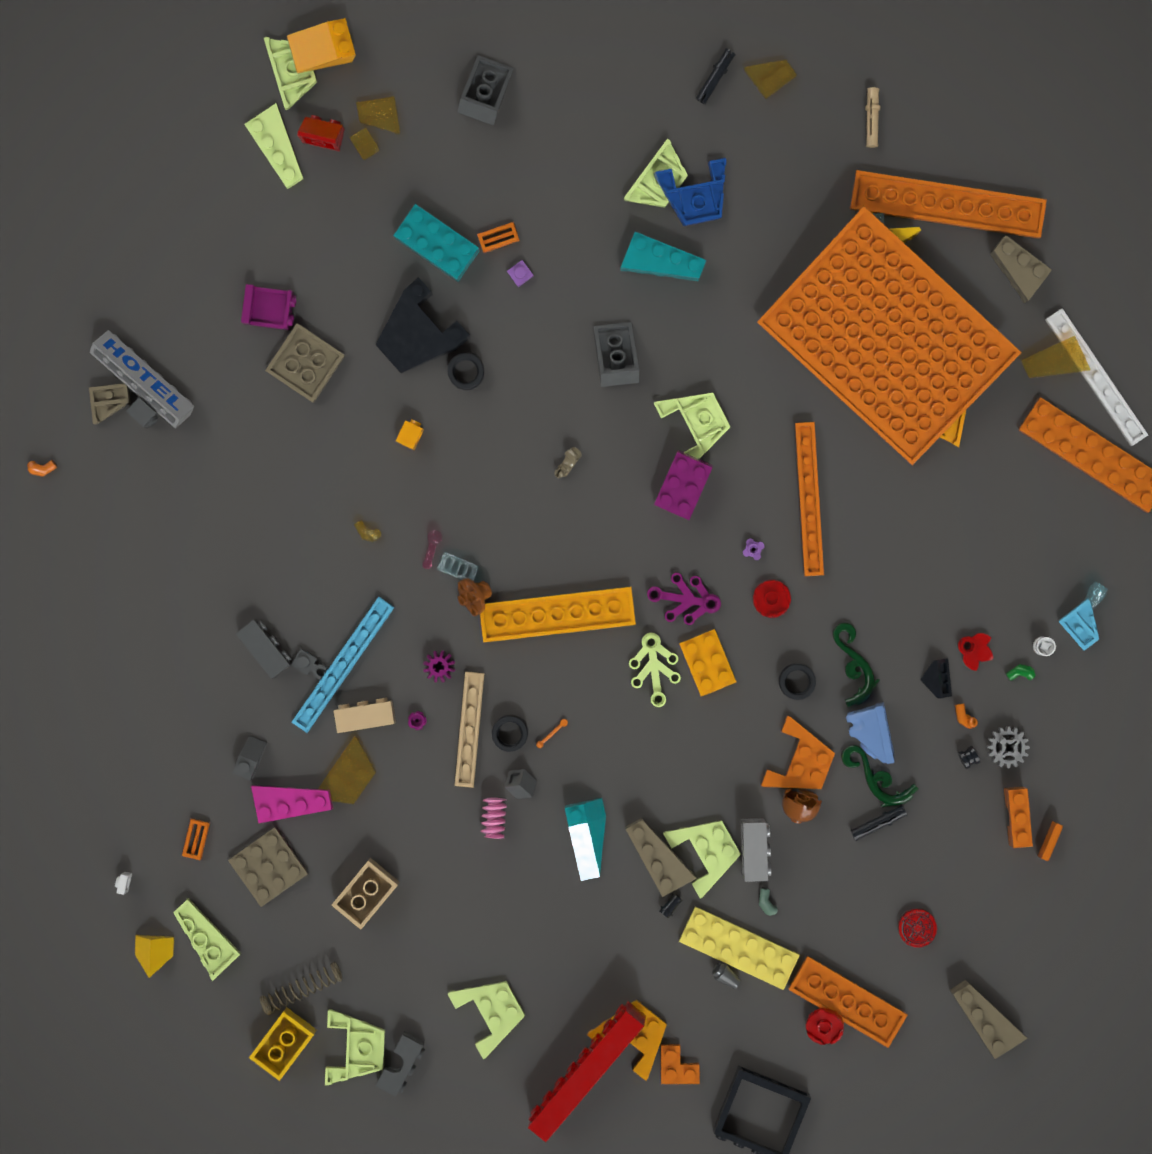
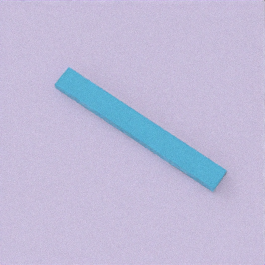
[292,597,395,733]

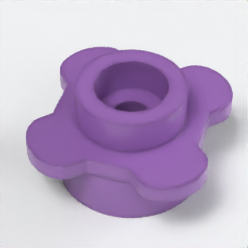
[743,538,764,560]

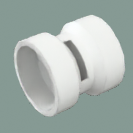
[1033,637,1056,656]

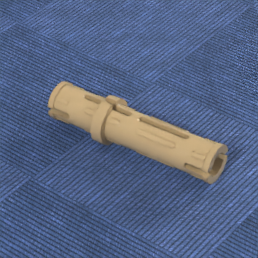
[865,87,881,148]

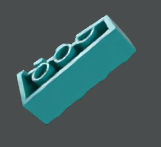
[620,232,707,281]

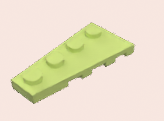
[244,103,304,189]

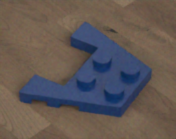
[653,158,726,226]

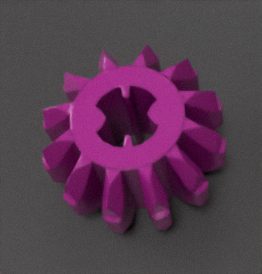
[423,650,455,683]

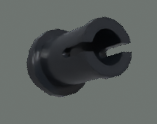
[659,893,683,918]

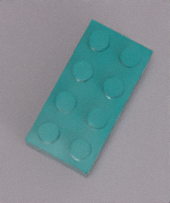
[393,204,480,282]

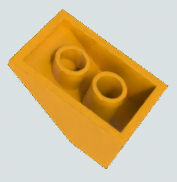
[287,18,356,73]

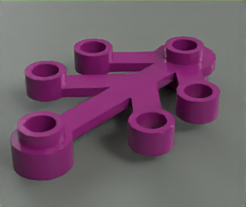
[647,573,721,625]

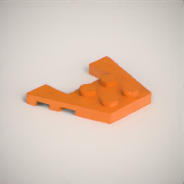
[761,716,835,789]

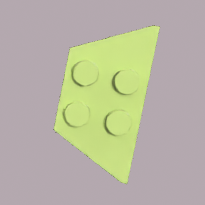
[264,37,317,110]
[624,138,688,208]

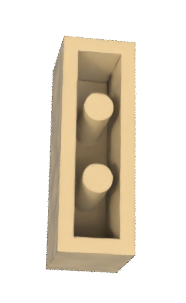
[334,697,396,733]

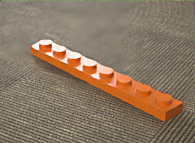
[795,422,824,576]

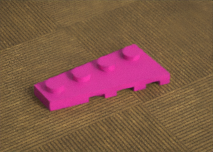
[251,785,333,823]

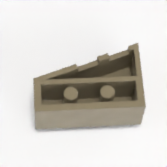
[990,235,1052,303]

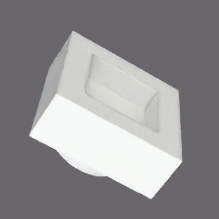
[115,872,132,895]

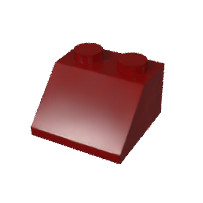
[297,115,345,152]

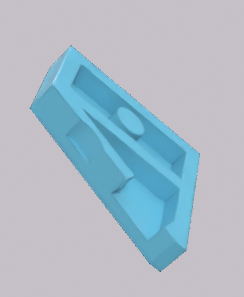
[1059,598,1099,651]

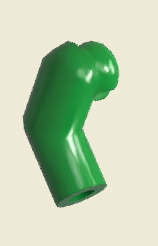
[1005,664,1036,681]

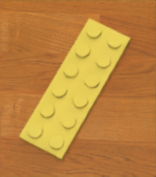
[679,906,800,990]

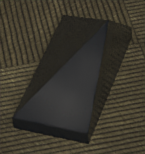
[921,658,952,699]

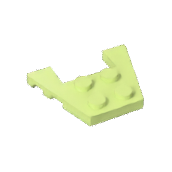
[654,393,731,459]
[663,820,741,898]
[448,981,525,1059]
[325,1009,385,1085]

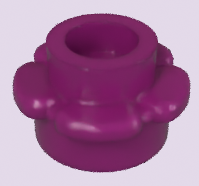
[408,711,427,730]

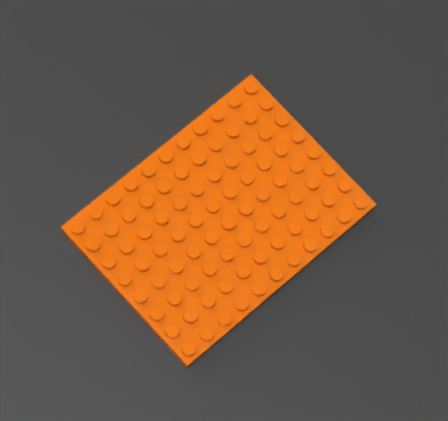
[757,206,1022,465]

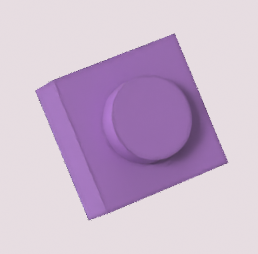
[507,260,534,288]

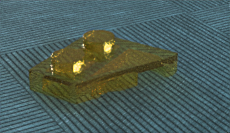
[744,60,797,100]
[356,96,401,135]

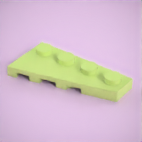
[173,898,241,981]

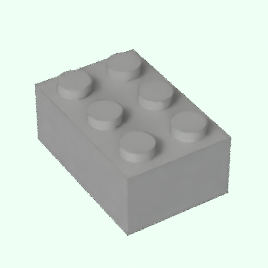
[740,818,771,882]

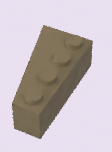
[625,818,696,897]
[950,980,1028,1059]

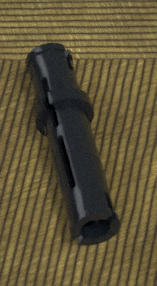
[695,48,736,105]
[850,805,908,841]

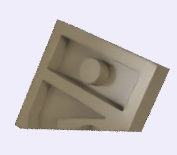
[89,383,131,425]

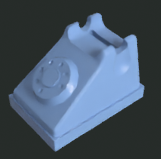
[846,702,895,764]

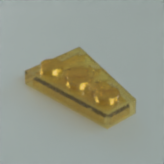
[1021,335,1091,378]

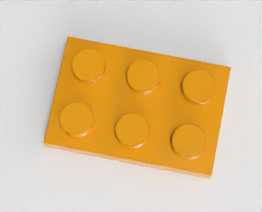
[679,629,736,697]

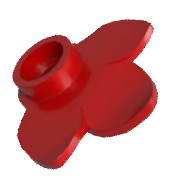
[958,633,994,671]

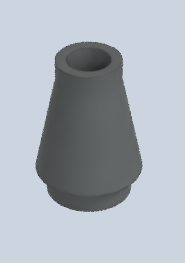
[712,962,741,989]

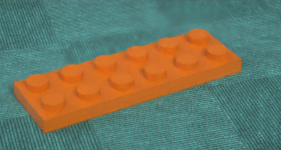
[788,955,908,1048]

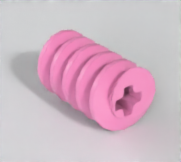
[481,798,507,839]

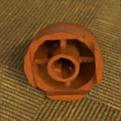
[782,788,822,824]

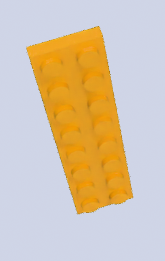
[480,587,636,643]

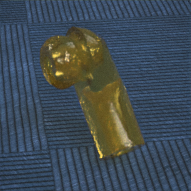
[354,520,381,542]

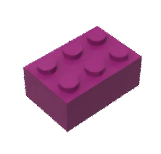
[654,450,713,520]

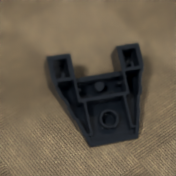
[376,277,471,374]

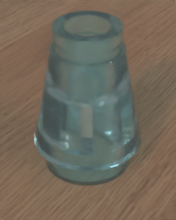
[1085,581,1108,610]

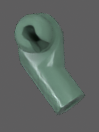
[759,888,778,916]

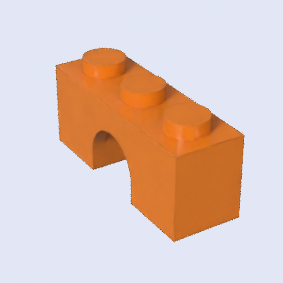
[1004,786,1033,848]

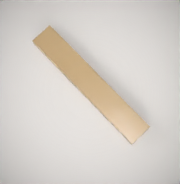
[455,671,485,788]

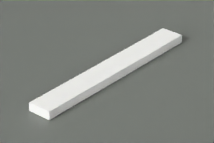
[1045,308,1148,446]

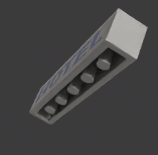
[89,330,194,429]

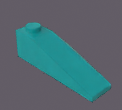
[565,798,606,881]

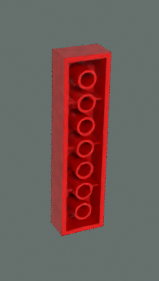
[528,1001,646,1142]

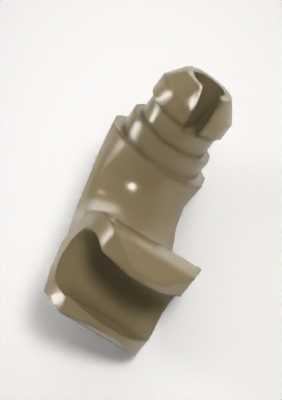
[554,447,582,478]

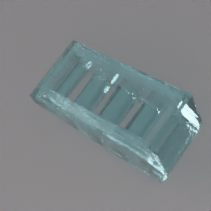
[437,552,480,582]

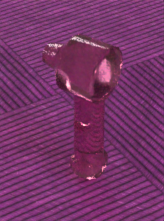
[422,530,442,569]

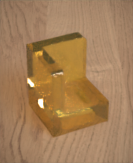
[349,127,380,160]

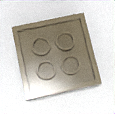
[265,323,345,403]
[228,827,309,907]

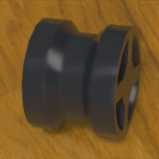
[958,746,981,770]

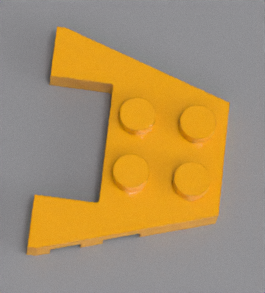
[587,1000,667,1081]

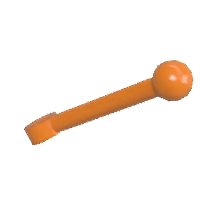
[536,719,568,748]

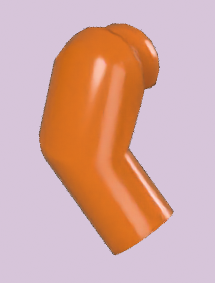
[27,460,57,477]
[955,704,978,729]

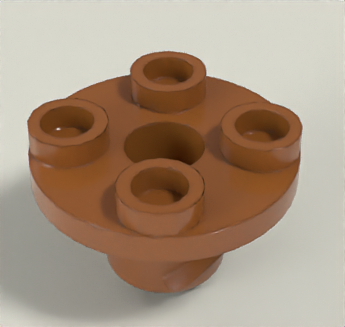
[457,578,492,616]

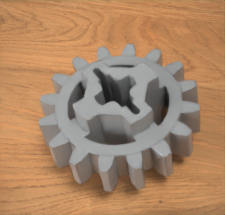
[986,726,1030,768]

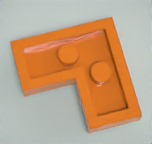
[661,1044,700,1084]

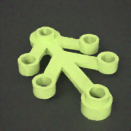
[629,633,681,707]

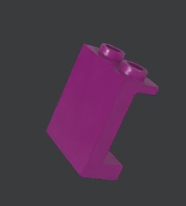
[241,284,297,330]

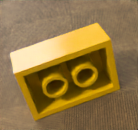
[249,1007,317,1081]

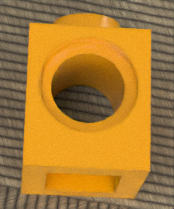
[396,419,424,450]

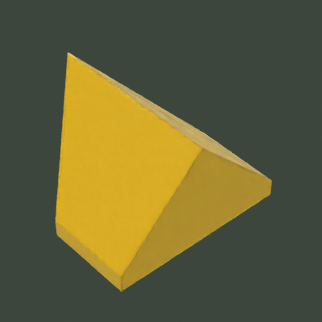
[135,935,174,978]

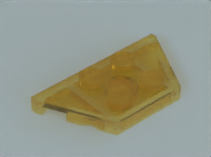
[318,736,376,804]

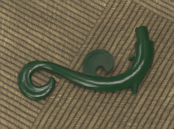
[833,623,880,707]
[841,745,919,808]

